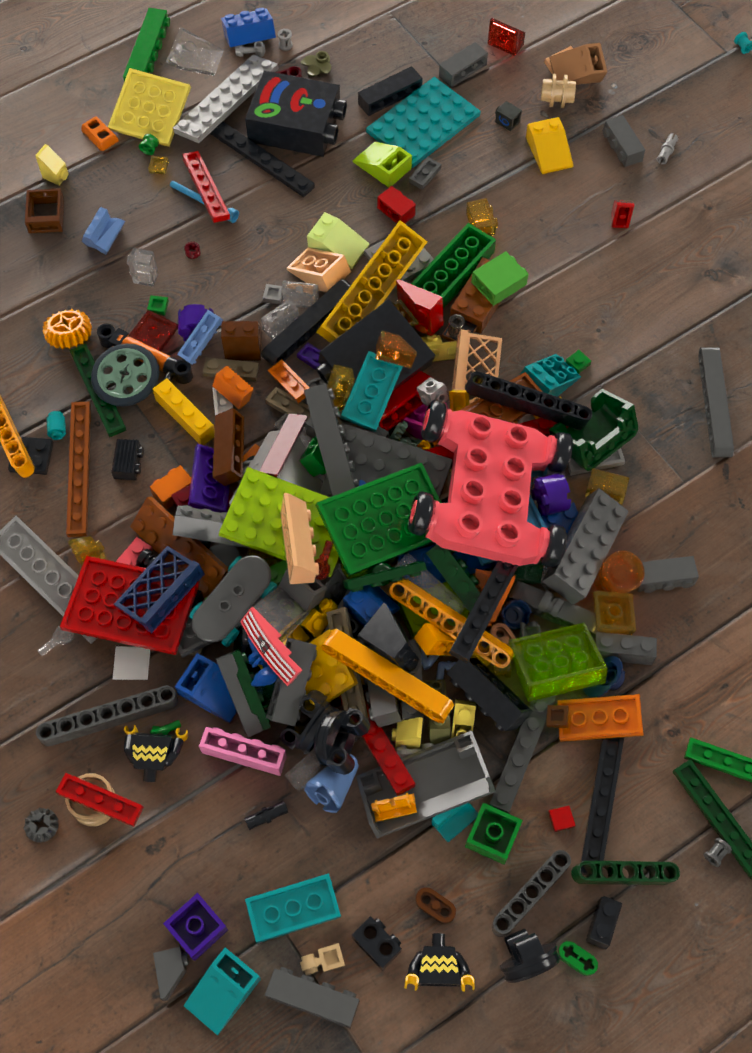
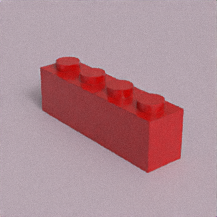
[378,371,434,431]

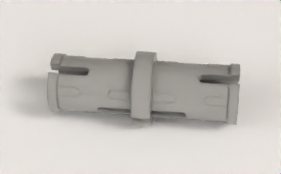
[657,133,678,164]

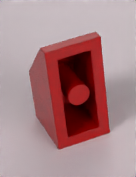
[611,200,634,228]

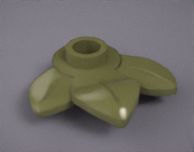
[301,51,331,77]

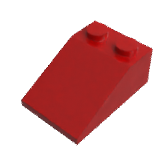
[396,279,444,337]

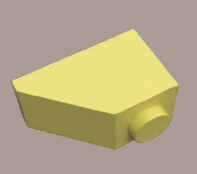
[35,144,69,186]
[392,717,423,749]

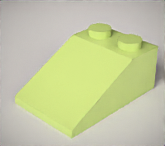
[307,212,369,269]

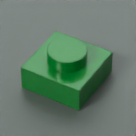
[147,295,169,316]
[566,350,591,374]

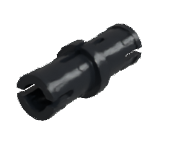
[244,800,289,830]

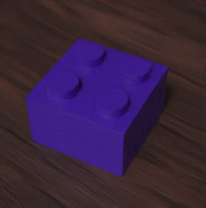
[163,893,228,961]

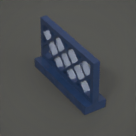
[114,545,205,633]

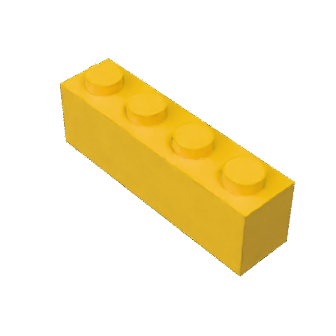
[153,378,215,445]

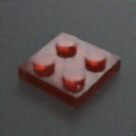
[129,310,178,351]

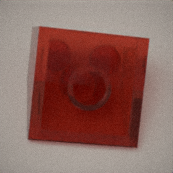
[488,18,525,56]

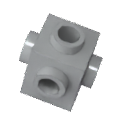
[417,377,449,406]

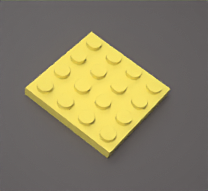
[108,68,191,147]

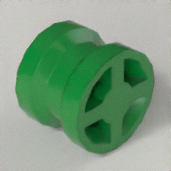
[139,134,159,155]

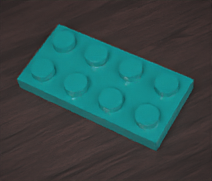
[340,351,403,432]
[245,873,341,943]

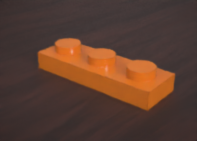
[268,359,310,403]

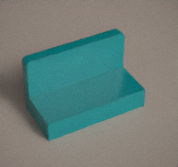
[431,803,478,842]

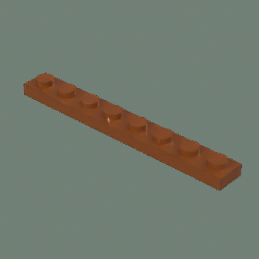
[66,401,91,537]

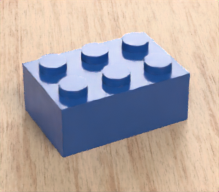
[221,8,276,47]

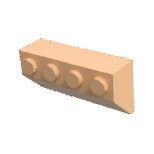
[280,493,319,584]

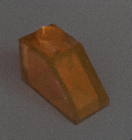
[375,331,417,368]

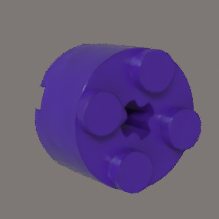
[178,304,214,342]
[531,473,571,516]

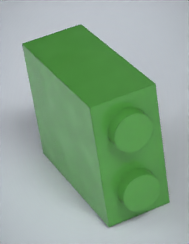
[471,251,529,306]

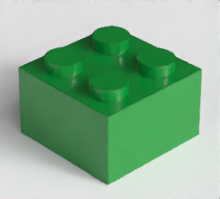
[465,803,523,865]

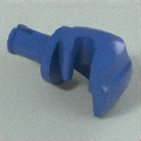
[247,637,278,687]

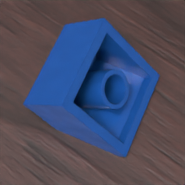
[343,584,400,627]

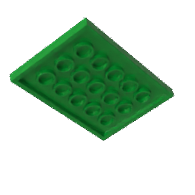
[315,462,441,577]

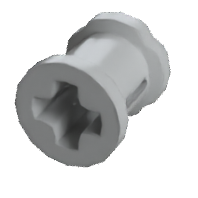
[278,29,293,51]

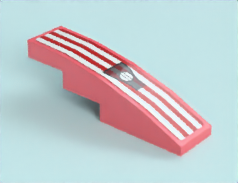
[240,607,302,686]

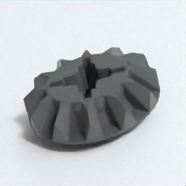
[23,808,59,842]

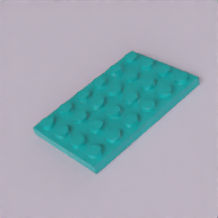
[366,76,481,168]

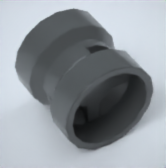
[538,591,565,617]

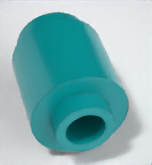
[46,411,66,440]

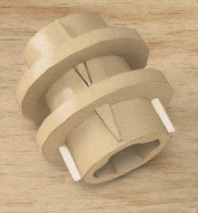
[541,74,576,108]

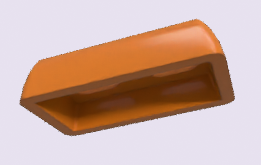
[81,116,119,151]

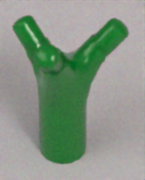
[150,720,181,735]

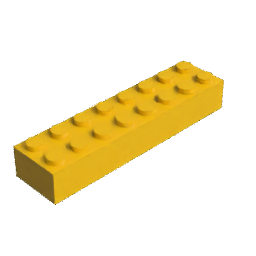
[316,220,428,343]

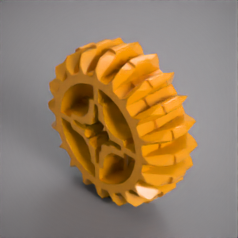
[43,309,92,350]

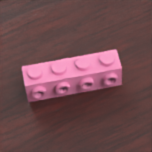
[199,727,287,776]

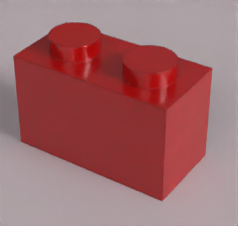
[377,186,416,223]

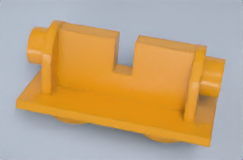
[371,793,417,822]

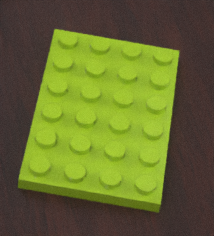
[218,467,339,577]

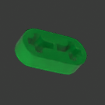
[558,941,598,976]

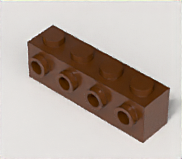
[212,408,244,486]

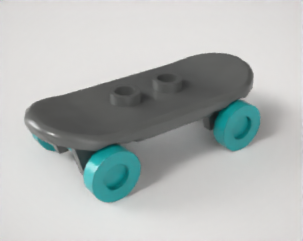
[189,555,278,647]

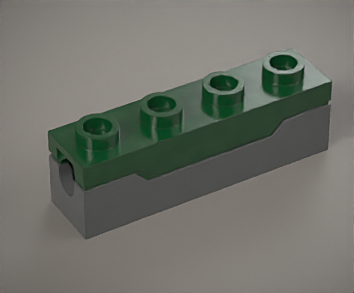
[216,649,271,737]

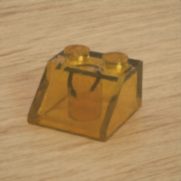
[593,591,636,635]

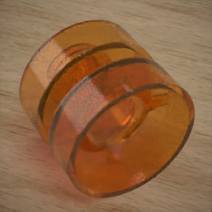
[594,550,645,599]

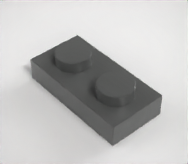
[409,157,441,190]

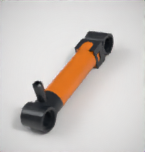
[97,323,193,384]

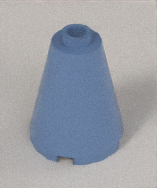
[304,754,359,813]

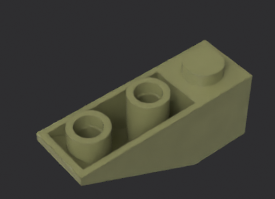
[425,679,451,744]

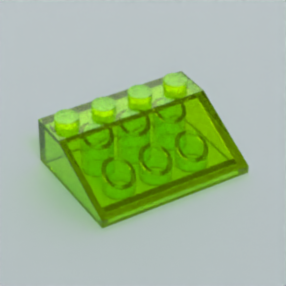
[509,622,607,702]

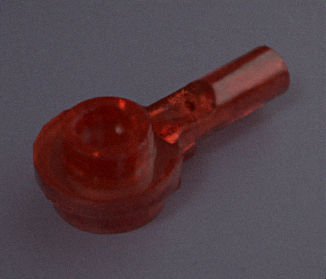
[315,540,333,580]

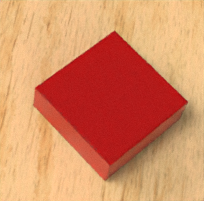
[548,805,576,832]

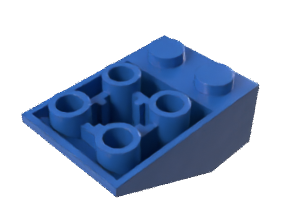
[175,653,237,723]

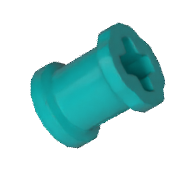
[734,32,752,54]

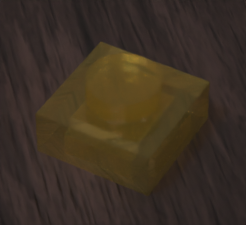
[148,156,169,175]

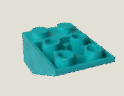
[520,354,582,397]
[184,947,261,1036]

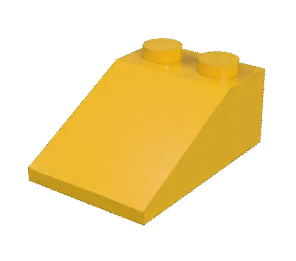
[526,117,573,174]

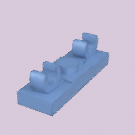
[177,310,223,365]

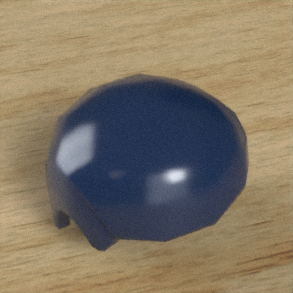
[500,599,532,630]

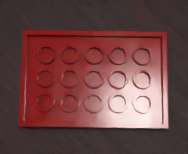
[60,556,200,655]

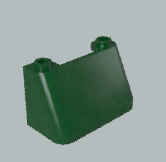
[549,389,638,471]

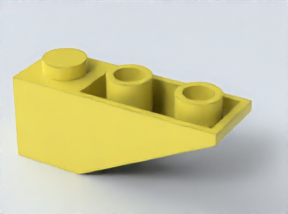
[451,699,476,738]

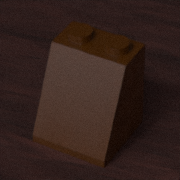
[221,321,262,361]

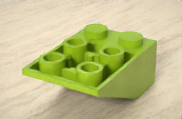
[353,142,412,188]

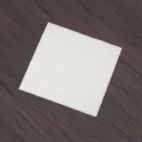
[113,646,150,680]

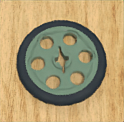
[91,343,159,406]

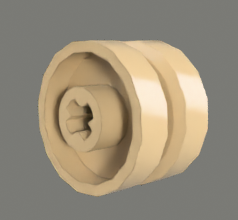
[65,773,116,826]

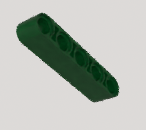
[571,861,680,885]

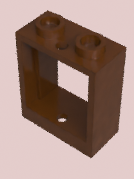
[25,188,64,233]

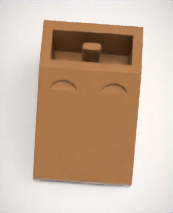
[549,43,607,85]

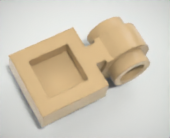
[300,943,345,975]

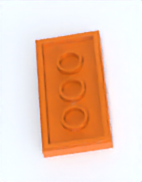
[557,694,644,742]

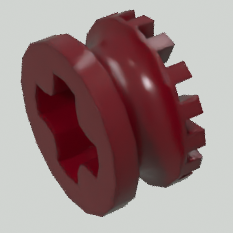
[184,241,201,259]

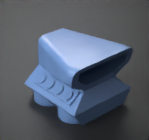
[82,207,125,255]

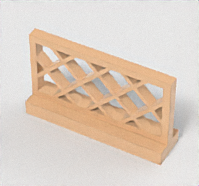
[452,329,502,404]

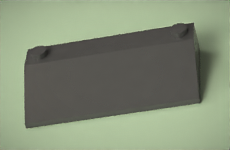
[356,730,496,838]

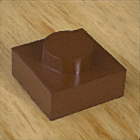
[546,705,569,728]

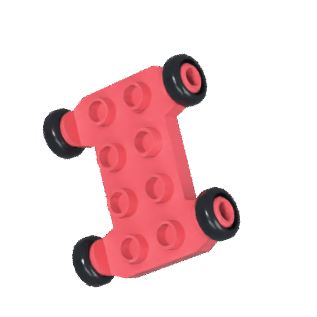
[408,400,573,568]

